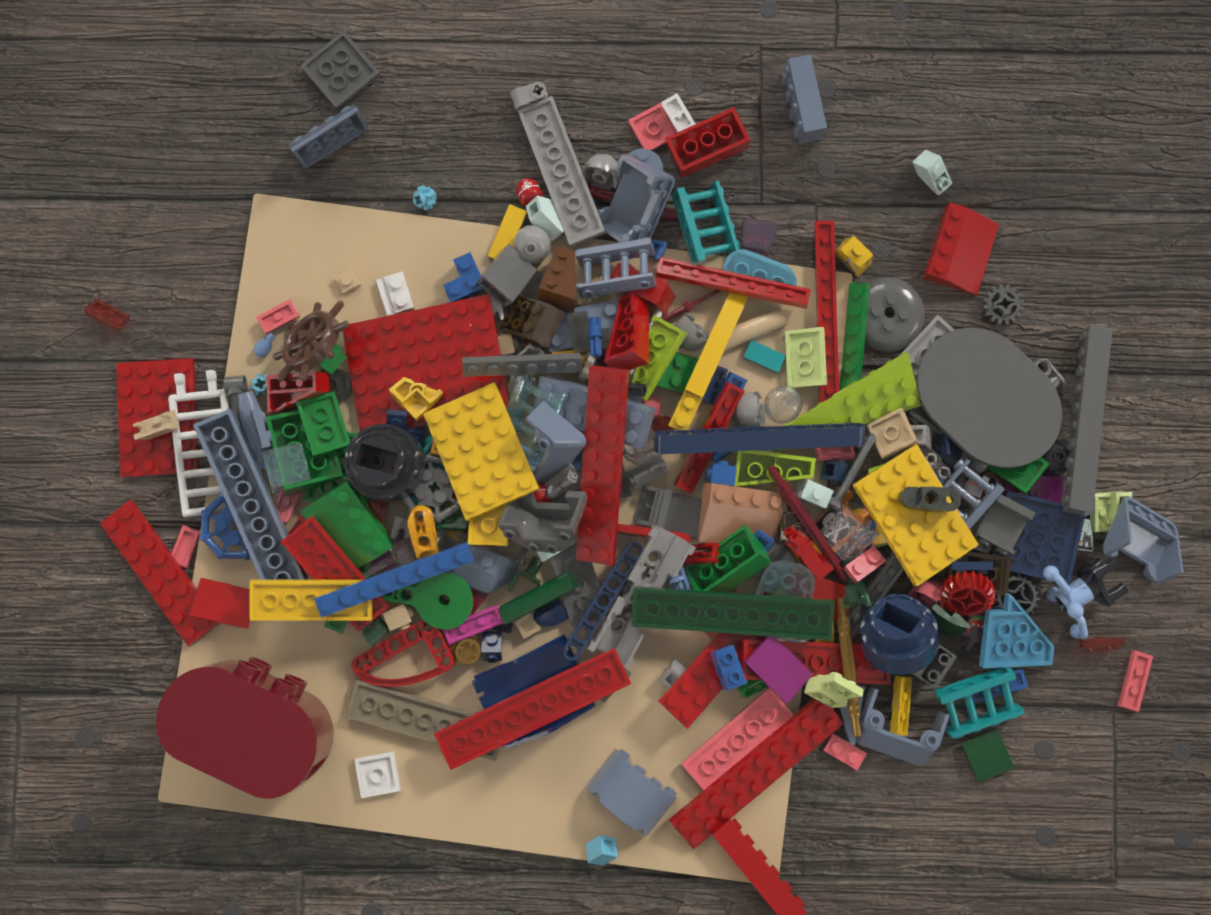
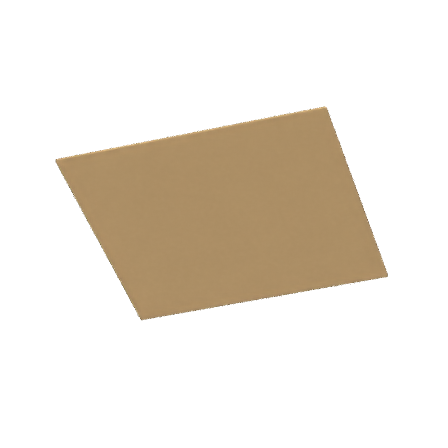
[158,194,852,883]

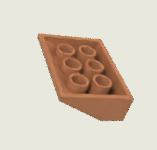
[697,483,784,543]

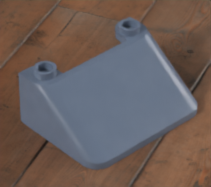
[1103,496,1184,585]

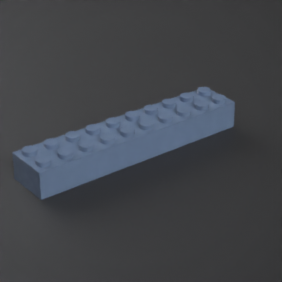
[193,409,309,580]

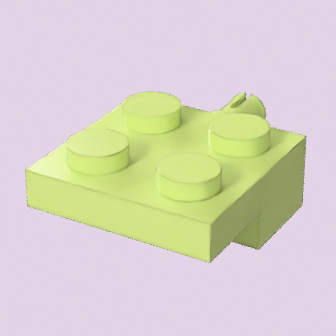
[1090,491,1132,532]
[805,672,864,708]

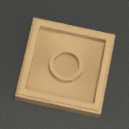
[867,408,919,460]

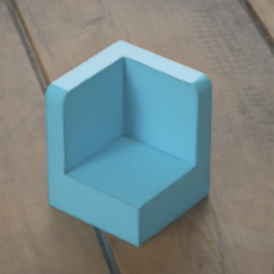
[586,835,618,866]

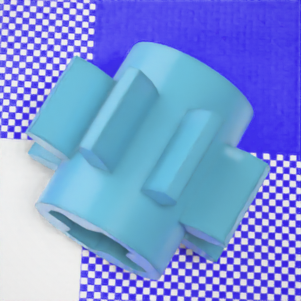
[413,185,437,210]
[250,373,268,397]

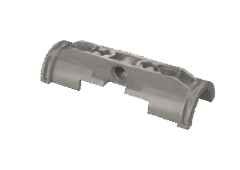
[587,525,696,668]

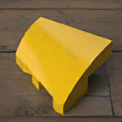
[389,377,443,421]

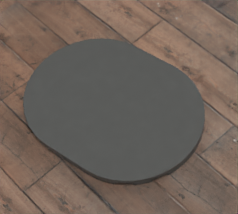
[916,328,1062,468]

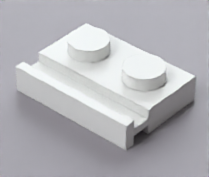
[376,272,415,316]

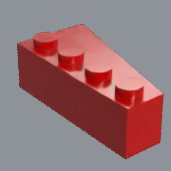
[604,292,649,370]

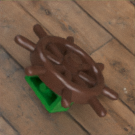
[273,301,350,382]

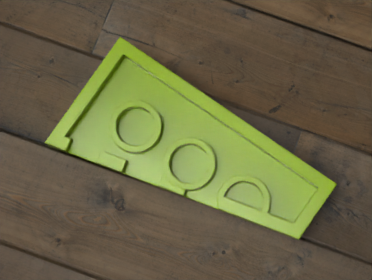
[632,315,687,401]

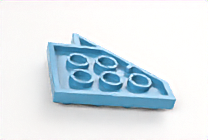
[979,593,1054,669]

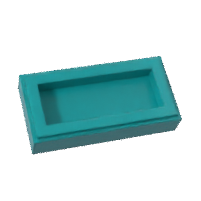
[743,340,786,374]

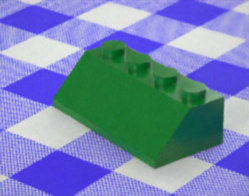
[684,525,771,593]

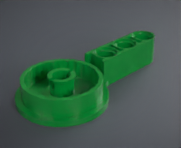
[367,572,473,629]

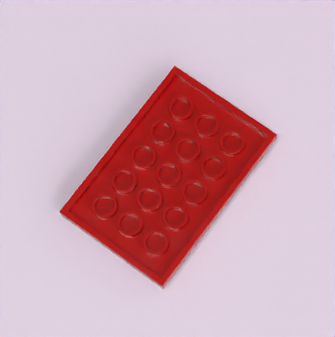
[116,358,199,477]

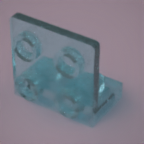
[262,443,310,495]

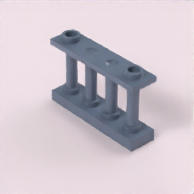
[575,238,656,298]
[942,458,1005,529]

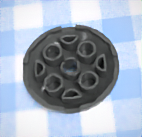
[864,277,925,353]

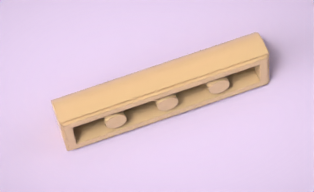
[724,307,787,351]

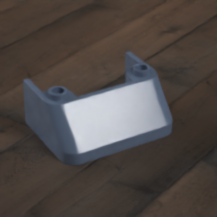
[523,401,586,483]
[856,686,950,765]

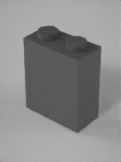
[476,244,537,307]

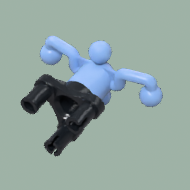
[1043,557,1129,639]

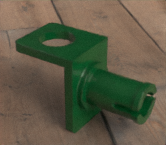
[508,556,544,592]

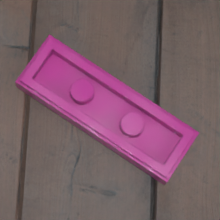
[443,605,503,645]

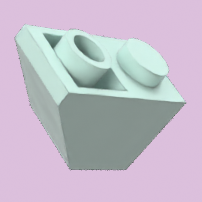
[912,150,952,196]
[526,196,564,242]

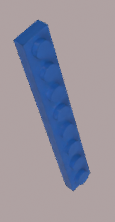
[314,542,474,618]

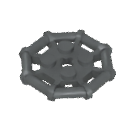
[402,453,461,523]

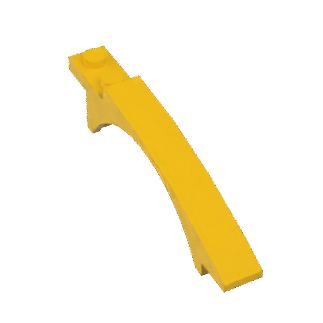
[668,292,748,430]

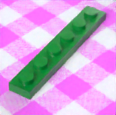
[839,283,870,391]

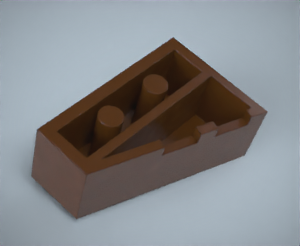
[537,246,576,314]

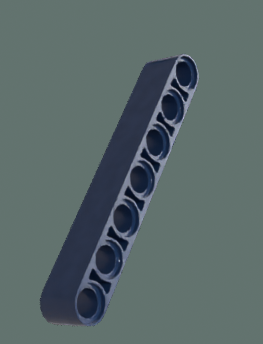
[562,542,643,661]

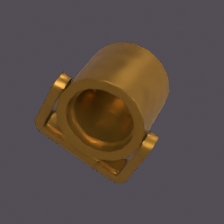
[449,635,482,666]

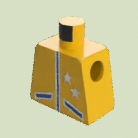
[835,236,873,278]

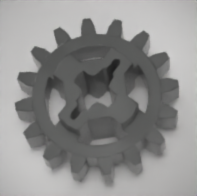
[981,284,1024,326]

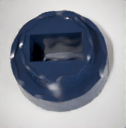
[860,594,939,675]

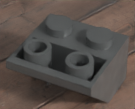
[911,645,957,689]

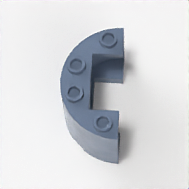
[587,748,677,836]

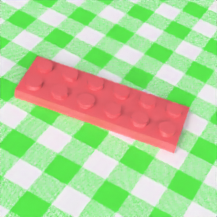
[681,687,794,791]

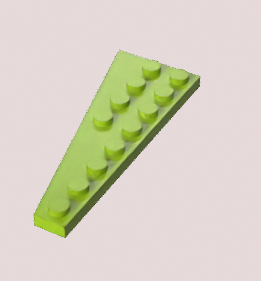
[773,352,921,453]

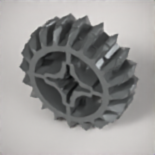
[991,571,1041,615]

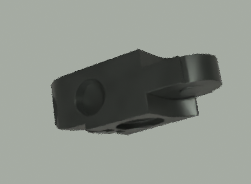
[898,486,961,513]

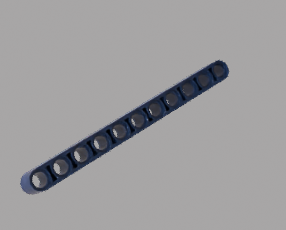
[655,423,865,454]

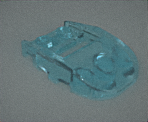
[755,560,815,643]

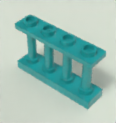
[671,181,740,265]
[933,667,1025,739]

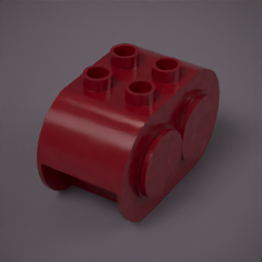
[156,657,334,799]

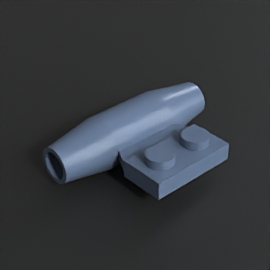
[237,391,275,469]

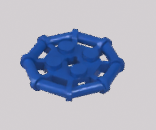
[199,492,250,561]

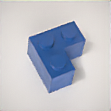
[443,252,487,302]

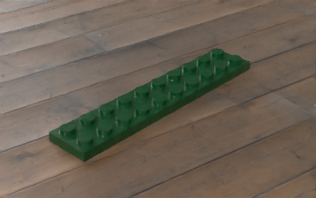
[632,586,835,640]

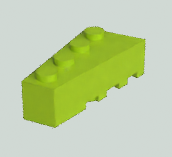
[734,450,816,487]

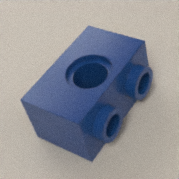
[710,645,747,690]

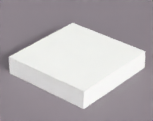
[354,751,401,798]

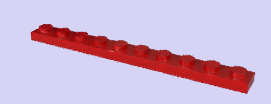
[814,221,839,403]

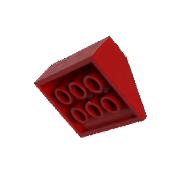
[922,202,999,296]

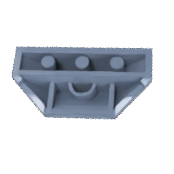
[442,538,519,593]

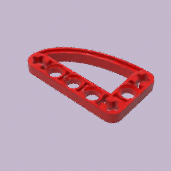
[351,619,456,687]

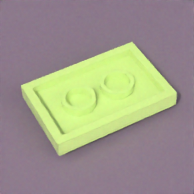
[785,327,827,389]

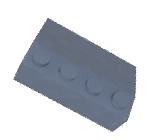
[289,104,369,169]

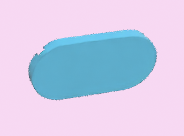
[723,250,797,286]

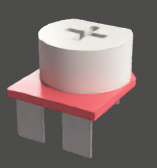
[964,473,990,497]

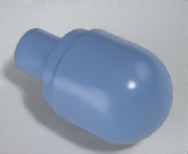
[253,333,276,358]

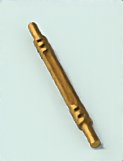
[836,598,862,737]

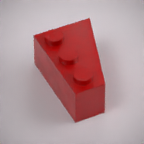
[266,371,330,415]

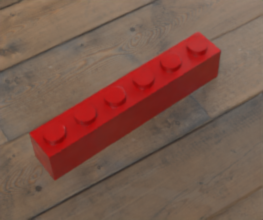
[711,818,807,915]

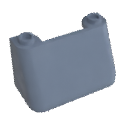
[598,155,675,242]

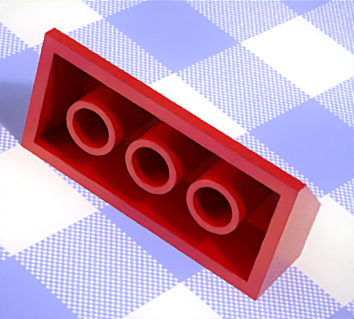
[665,107,750,179]

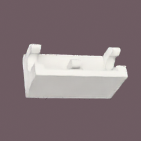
[661,93,695,132]

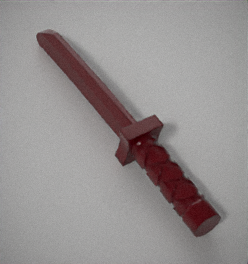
[661,290,721,322]

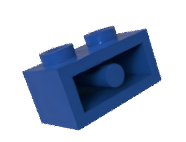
[705,461,737,486]

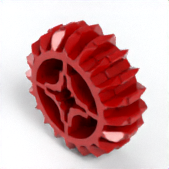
[940,571,995,617]

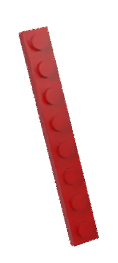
[656,257,811,309]

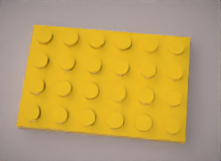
[423,382,540,521]
[853,444,979,586]

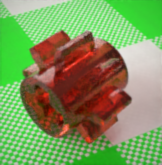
[651,415,674,437]

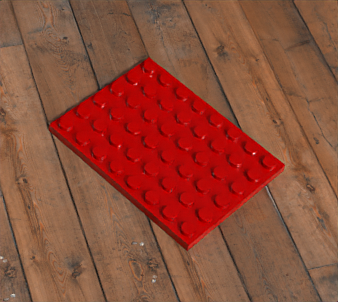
[342,294,511,431]

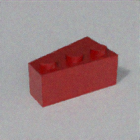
[610,262,676,315]

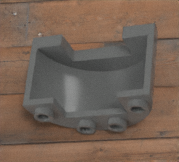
[498,491,587,554]

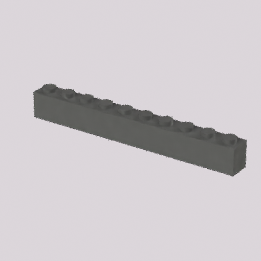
[1061,324,1113,517]

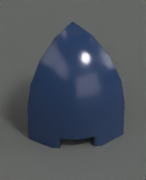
[533,598,569,626]

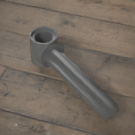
[223,375,247,431]

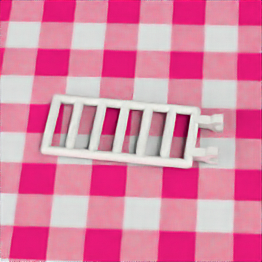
[168,370,229,517]

